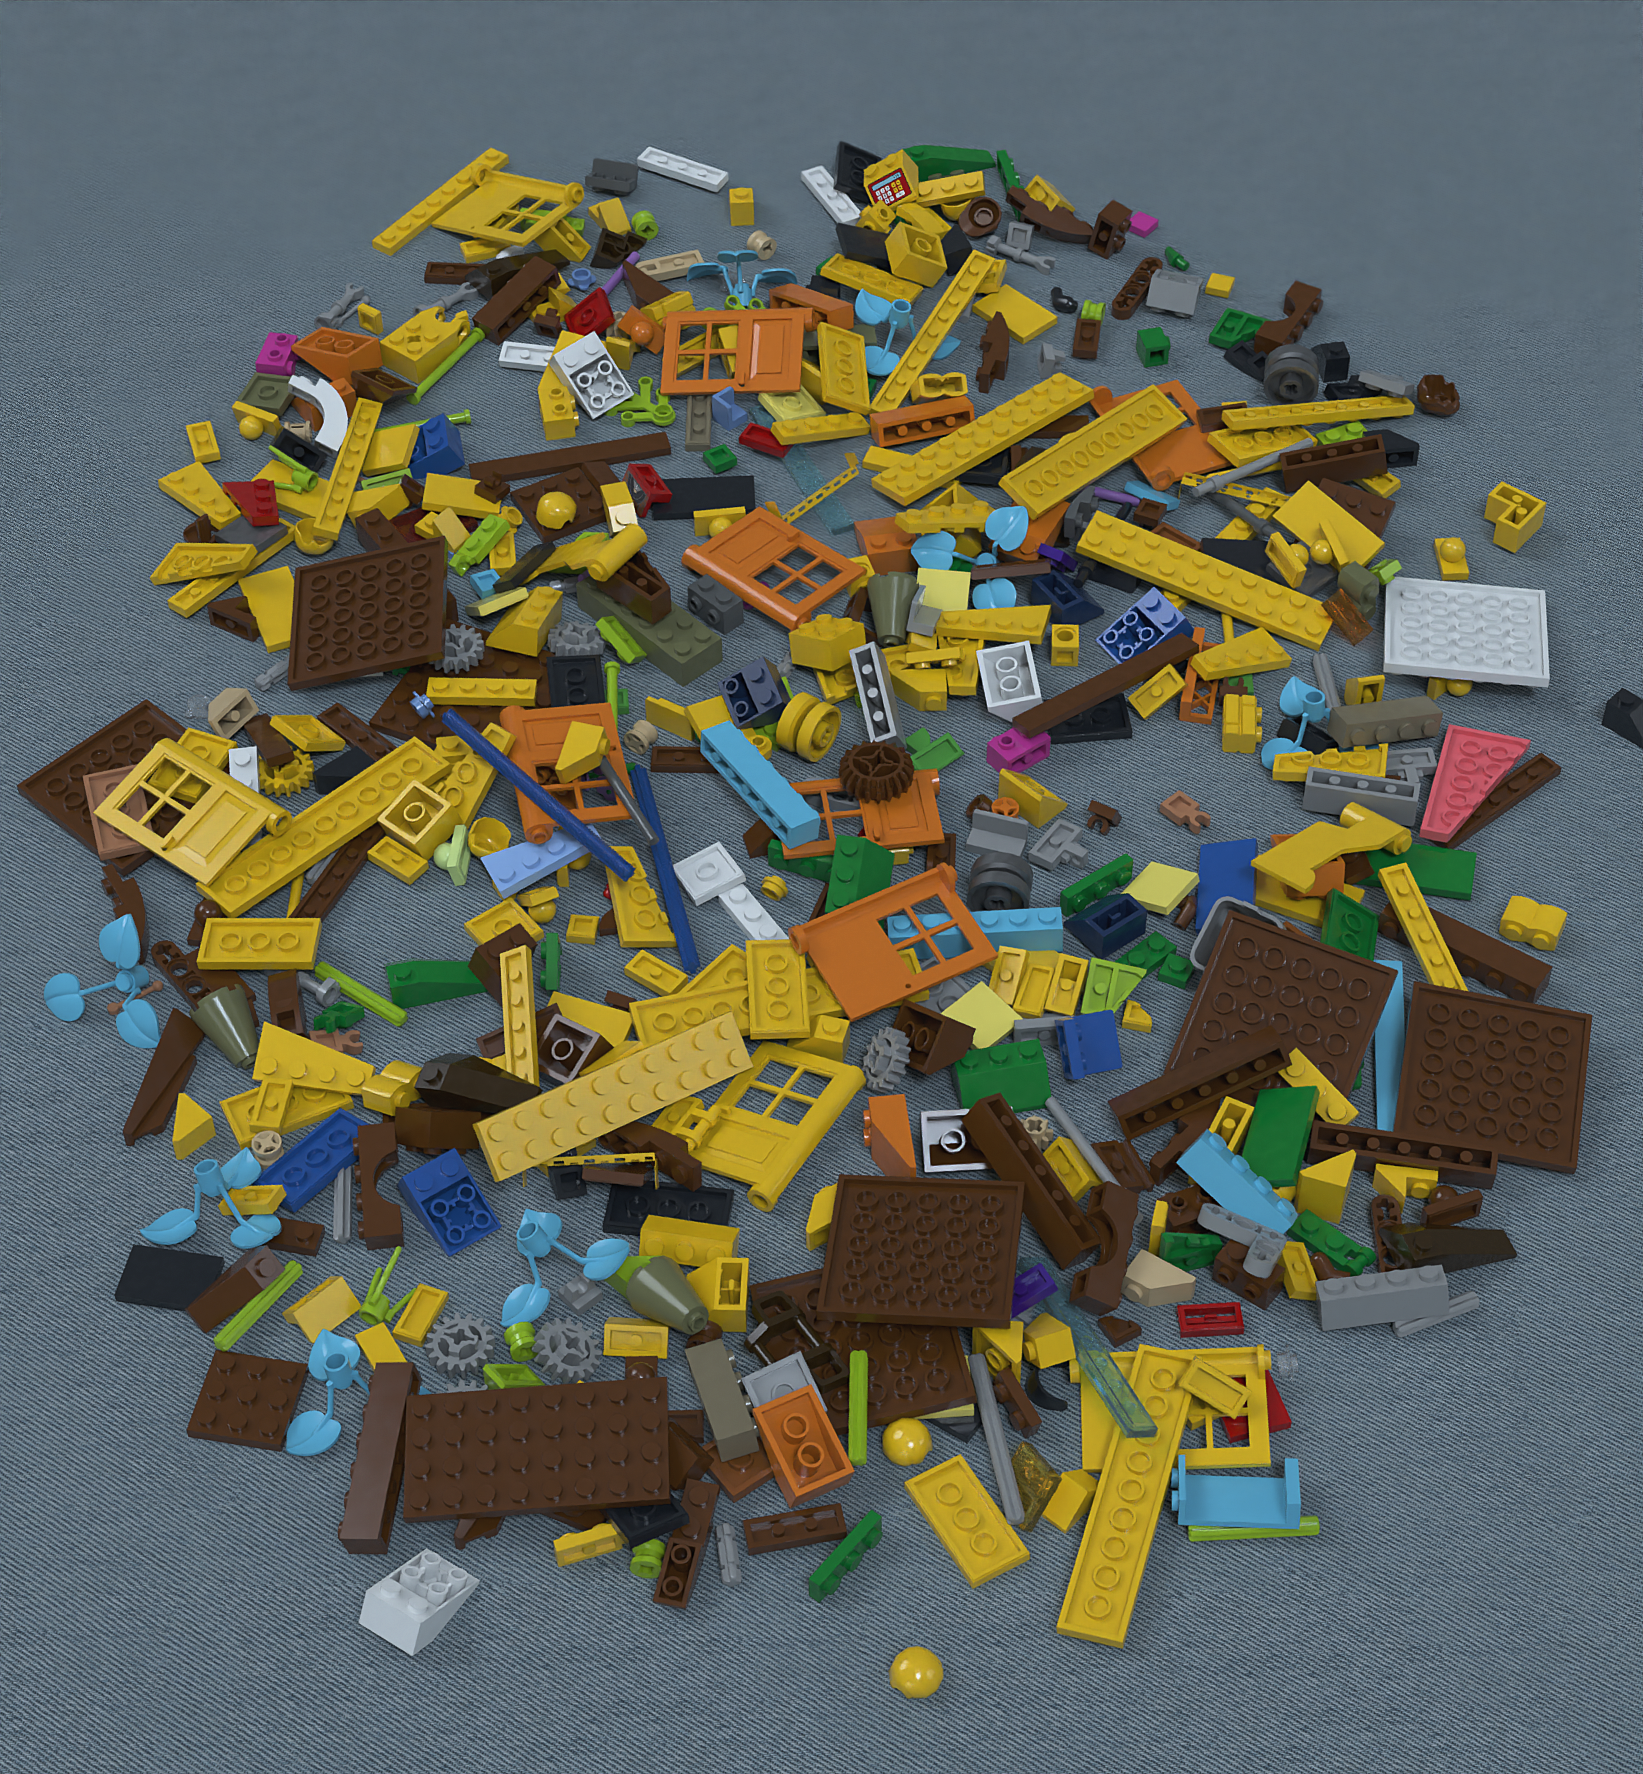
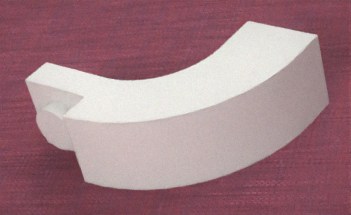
[288,375,348,460]

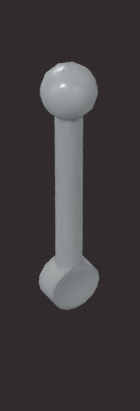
[336,296,370,328]

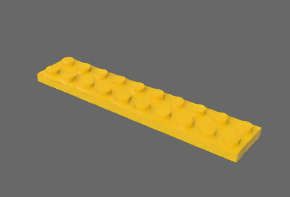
[871,372,1094,506]
[998,384,1188,520]
[1075,510,1339,652]
[195,736,451,918]
[629,948,930,1048]
[472,1011,753,1182]
[1056,1344,1203,1649]

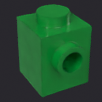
[1136,327,1171,368]

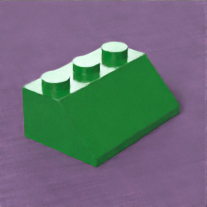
[825,835,895,930]
[951,1039,1051,1113]

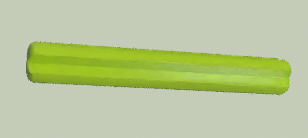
[314,961,408,1027]
[213,1260,303,1352]
[848,1350,868,1466]
[1187,1515,1320,1542]

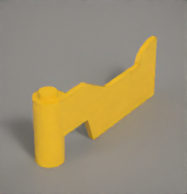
[518,523,648,587]
[1251,802,1412,894]

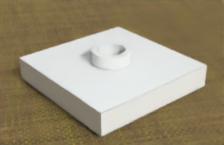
[673,842,746,906]

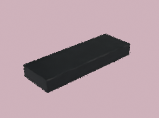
[492,541,556,593]

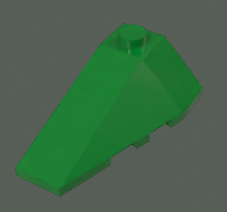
[903,145,996,183]
[384,958,489,1009]

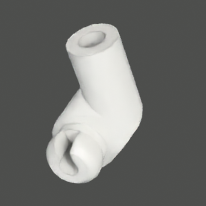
[496,245,524,259]

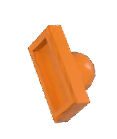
[617,305,665,355]

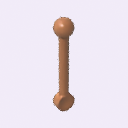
[107,980,163,1015]

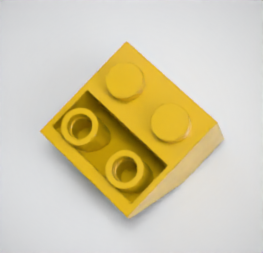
[687,1257,750,1332]

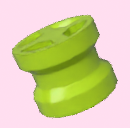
[631,210,659,241]
[1081,299,1106,325]
[504,1322,539,1362]
[630,1539,666,1579]

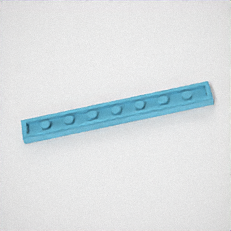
[1374,960,1405,1131]

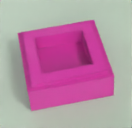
[1128,211,1159,238]

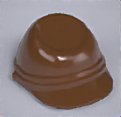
[958,197,1002,237]

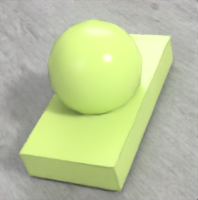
[433,824,472,886]

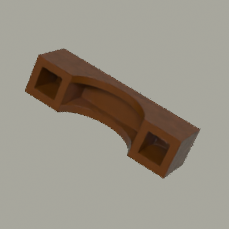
[1254,280,1323,355]
[353,1122,405,1250]
[1069,1181,1139,1316]

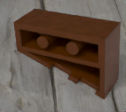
[596,550,672,625]

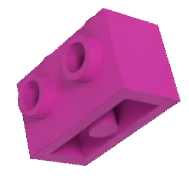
[255,332,301,377]
[986,727,1051,773]

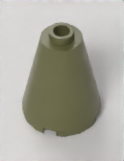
[867,571,920,648]
[189,984,259,1070]
[626,1256,709,1335]

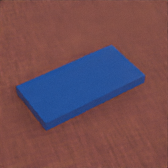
[1195,838,1258,936]
[252,1108,369,1213]

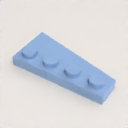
[480,823,601,899]

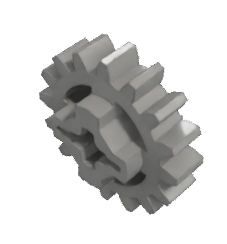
[548,621,606,656]
[429,624,485,674]
[862,1027,911,1093]
[425,1313,496,1379]
[532,1318,602,1384]

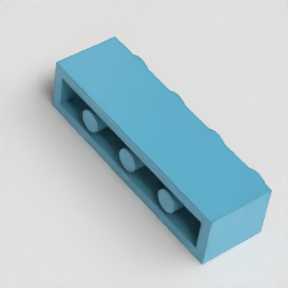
[1176,1129,1298,1234]

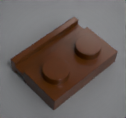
[1091,1139,1156,1194]

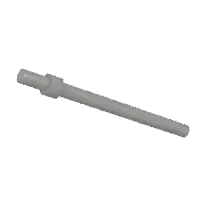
[1192,438,1313,497]
[1045,1097,1143,1224]

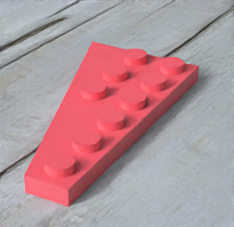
[1419,724,1531,843]

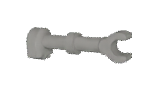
[985,235,1056,275]
[413,282,478,316]
[314,283,364,330]
[263,970,341,1007]

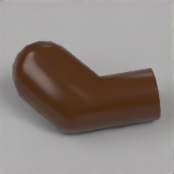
[1173,894,1198,931]
[1310,1252,1351,1281]

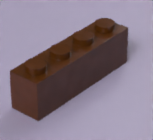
[472,256,561,346]
[1279,434,1388,492]

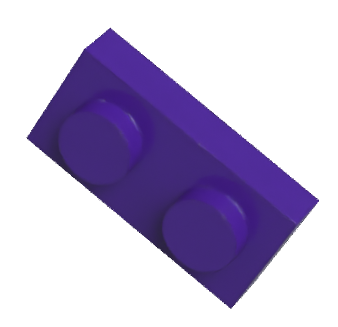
[1037,543,1078,573]
[1011,1263,1058,1319]

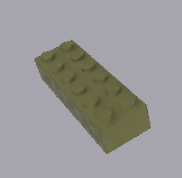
[576,576,723,687]

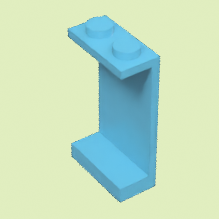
[1171,1455,1301,1529]

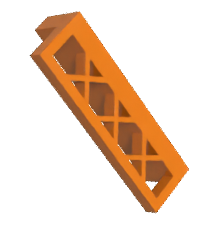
[1179,627,1220,725]

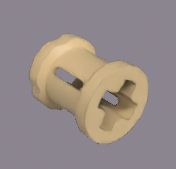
[284,421,312,443]

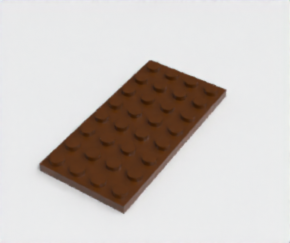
[403,1377,671,1523]

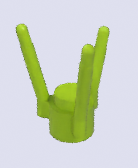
[268,445,319,494]
[359,1246,417,1326]

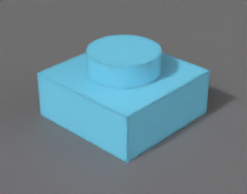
[470,569,500,599]

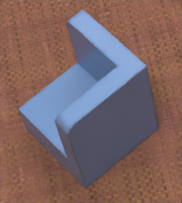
[712,386,748,431]

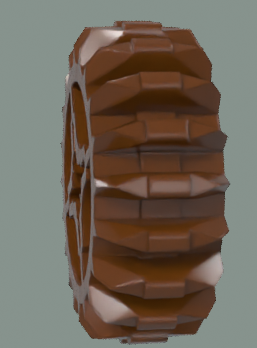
[839,739,914,803]

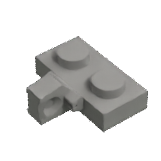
[1358,370,1415,398]
[1386,747,1437,783]
[1028,818,1089,871]

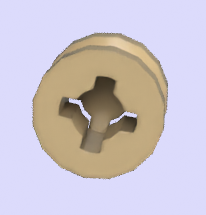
[747,230,777,260]
[624,720,658,755]
[251,1130,284,1169]

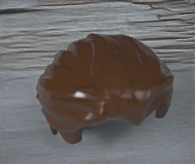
[1417,374,1460,415]

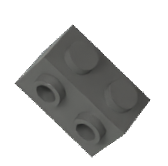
[687,574,744,636]

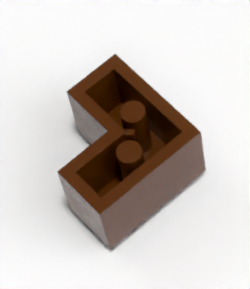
[468,923,538,1008]
[395,1107,481,1154]

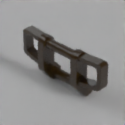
[744,1290,850,1394]

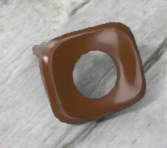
[183,514,220,543]

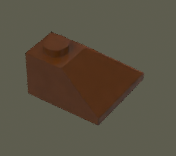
[351,368,417,406]

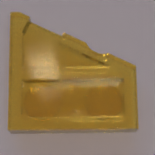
[1011,1441,1062,1532]

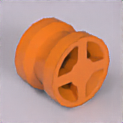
[991,797,1019,819]

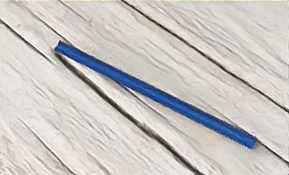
[442,708,636,882]
[630,764,701,974]

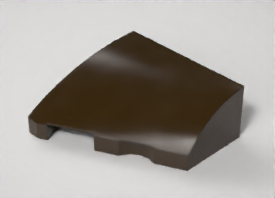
[590,228,647,269]

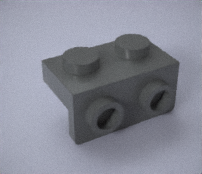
[585,158,639,195]

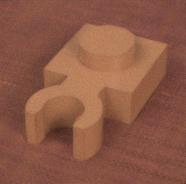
[1160,790,1211,834]
[308,1029,363,1055]

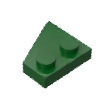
[1209,307,1271,349]
[540,933,562,997]
[1159,1232,1223,1272]

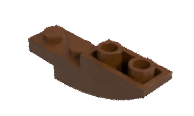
[1005,185,1093,244]
[976,311,1009,394]
[100,864,150,965]
[268,968,308,1039]
[1149,1098,1221,1187]
[598,1121,702,1191]
[653,1478,721,1610]

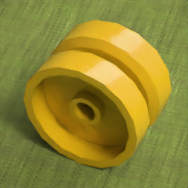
[776,692,841,762]

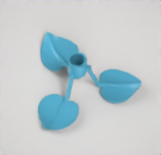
[687,250,798,309]
[855,289,961,376]
[911,506,1029,609]
[1261,676,1388,770]
[44,914,161,1048]
[139,1147,282,1249]
[500,1209,631,1328]
[286,1329,432,1456]

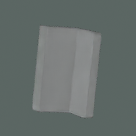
[906,585,943,637]
[966,809,1028,858]
[1012,1013,1073,1046]

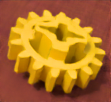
[259,745,315,798]

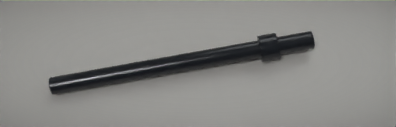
[1073,502,1133,588]

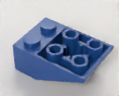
[384,413,465,479]
[1095,587,1194,664]
[396,1148,502,1257]

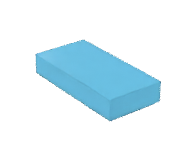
[1124,480,1180,511]

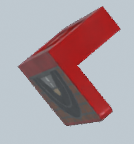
[622,463,672,518]

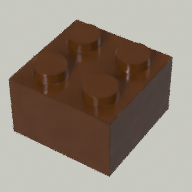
[537,1013,614,1086]

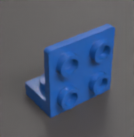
[1055,1010,1123,1080]

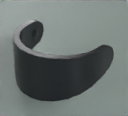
[1024,1360,1069,1411]

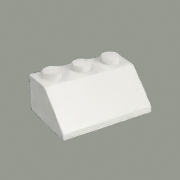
[976,641,1042,722]

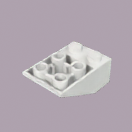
[549,331,634,419]
[359,1548,480,1656]

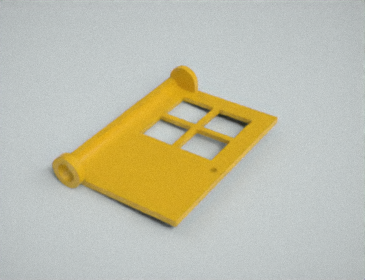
[431,163,584,247]
[93,738,292,887]
[689,1040,866,1212]
[1069,1344,1271,1473]

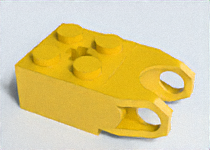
[379,306,471,384]

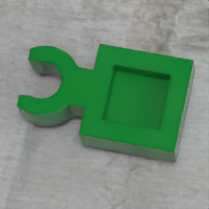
[313,1001,365,1034]

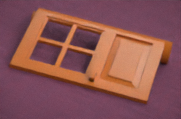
[660,307,816,396]
[1088,380,1233,491]
[681,506,866,632]
[499,702,634,844]
[781,768,945,859]
[788,862,998,1022]

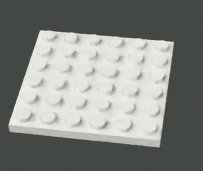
[1383,577,1550,688]

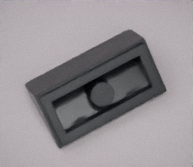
[1089,562,1143,594]
[1277,716,1339,755]

